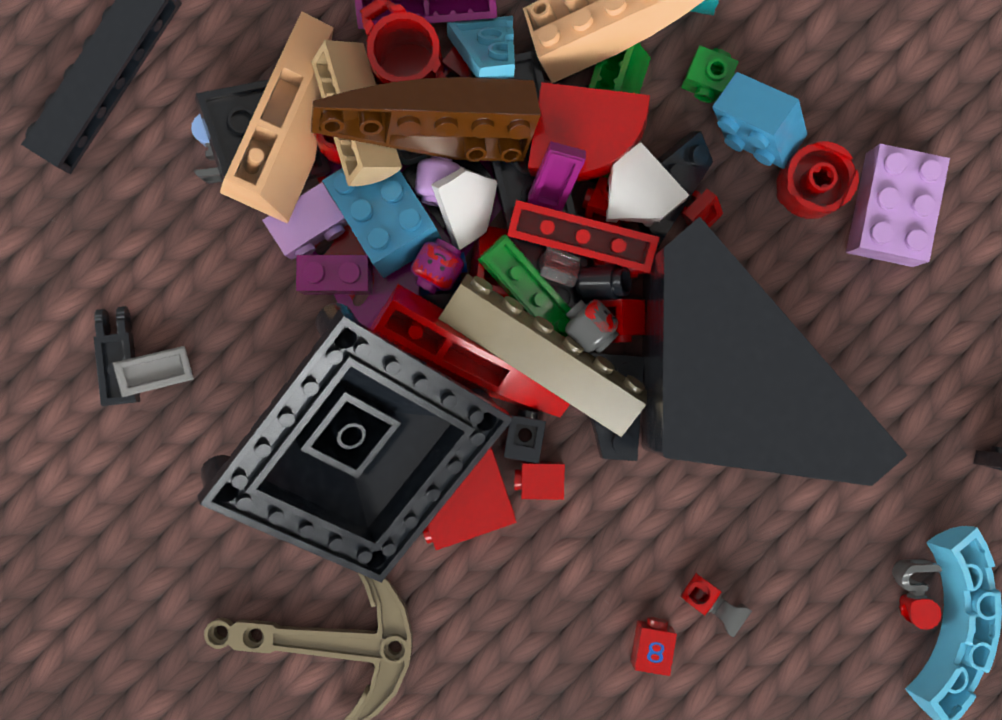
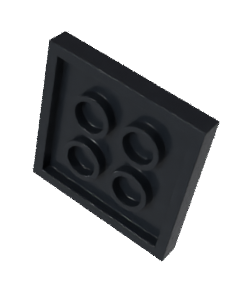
[195,79,331,199]

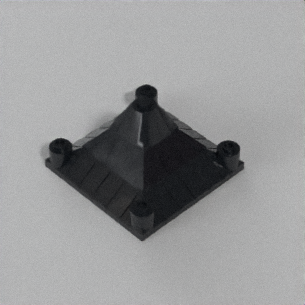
[197,303,513,583]

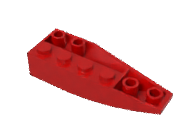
[370,284,570,418]

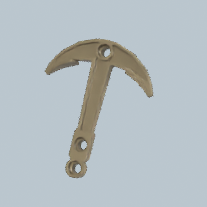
[204,573,413,720]

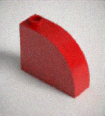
[528,82,650,181]
[423,446,517,550]

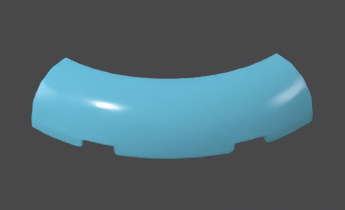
[905,526,1002,720]

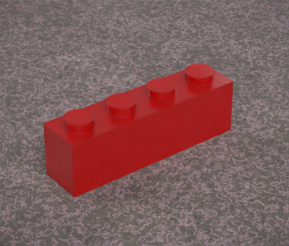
[507,200,660,273]

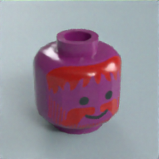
[411,238,464,294]

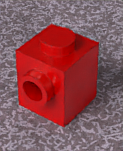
[601,299,646,343]

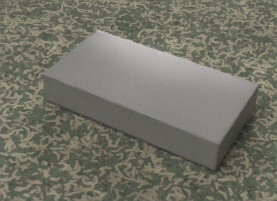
[113,346,194,397]

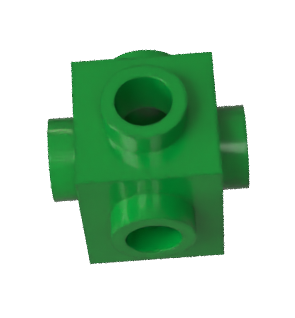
[681,45,739,103]

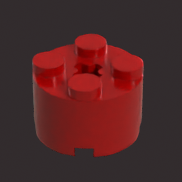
[776,141,859,219]

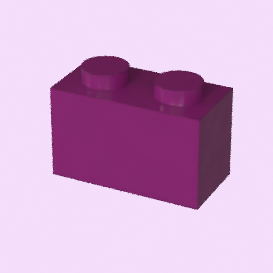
[296,255,373,295]

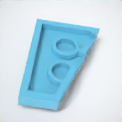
[447,16,515,79]

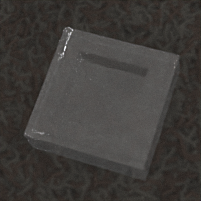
[540,246,581,287]

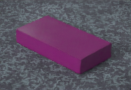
[528,141,586,212]

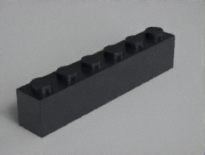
[21,0,182,174]

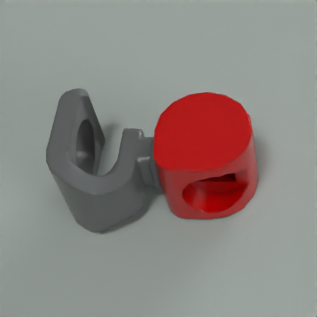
[892,559,942,630]
[680,573,752,637]

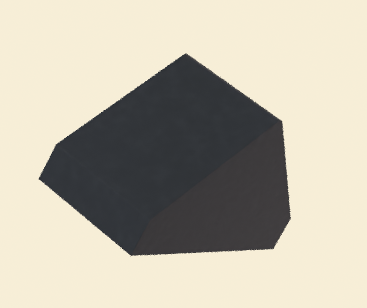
[641,217,907,486]

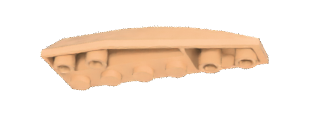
[523,0,704,83]
[220,12,334,224]

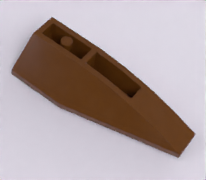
[311,77,541,162]

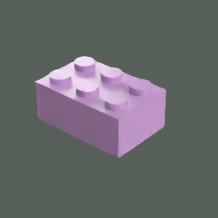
[846,144,950,267]

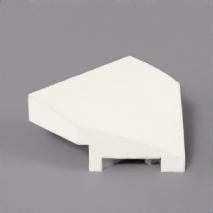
[606,142,689,227]
[431,166,497,250]

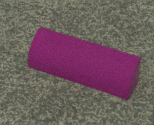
[355,0,497,29]

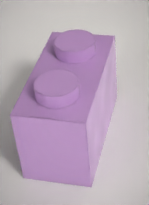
[262,182,348,260]

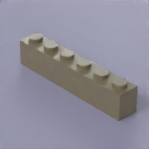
[438,274,647,437]

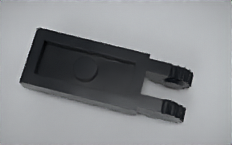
[93,306,140,406]

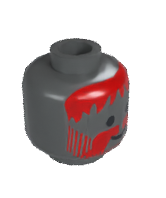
[565,299,619,354]

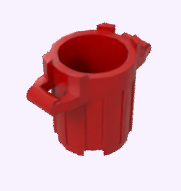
[359,0,445,85]

